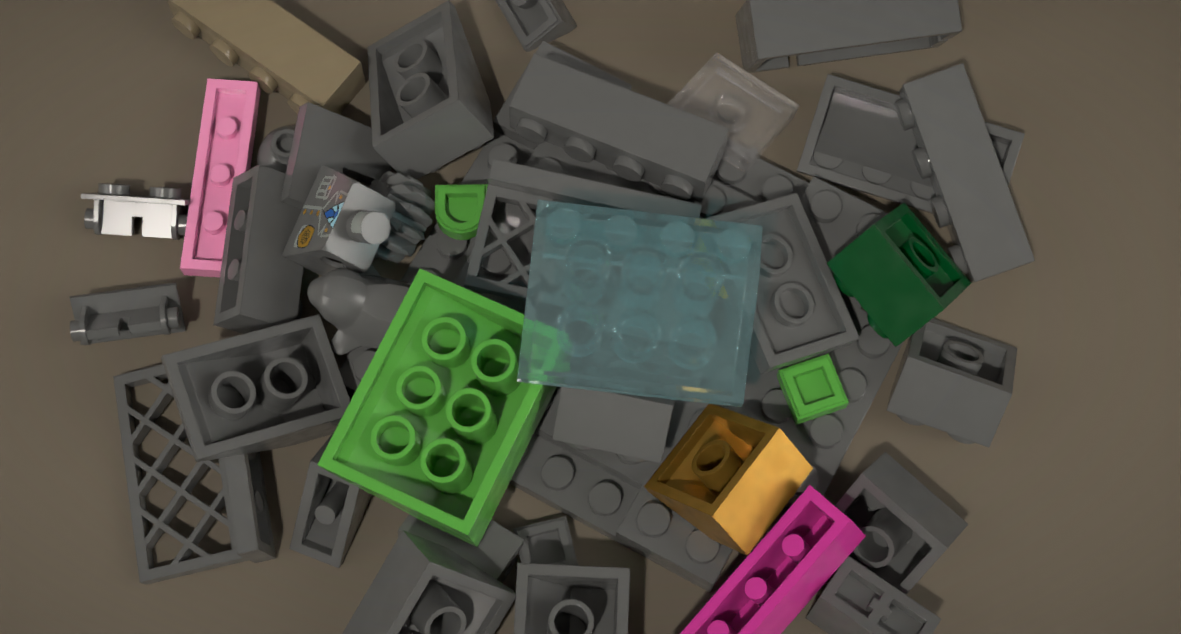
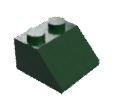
[826,203,971,347]

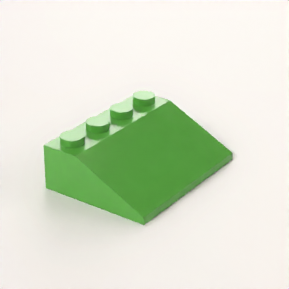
[317,269,573,547]

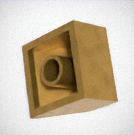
[644,403,813,556]

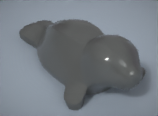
[307,264,412,355]

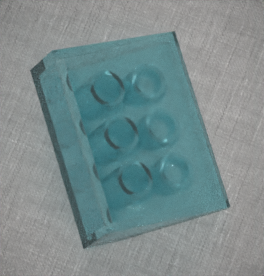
[517,200,763,407]

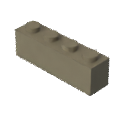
[167,0,366,115]

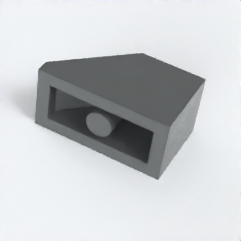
[289,431,372,568]

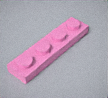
[180,78,261,278]

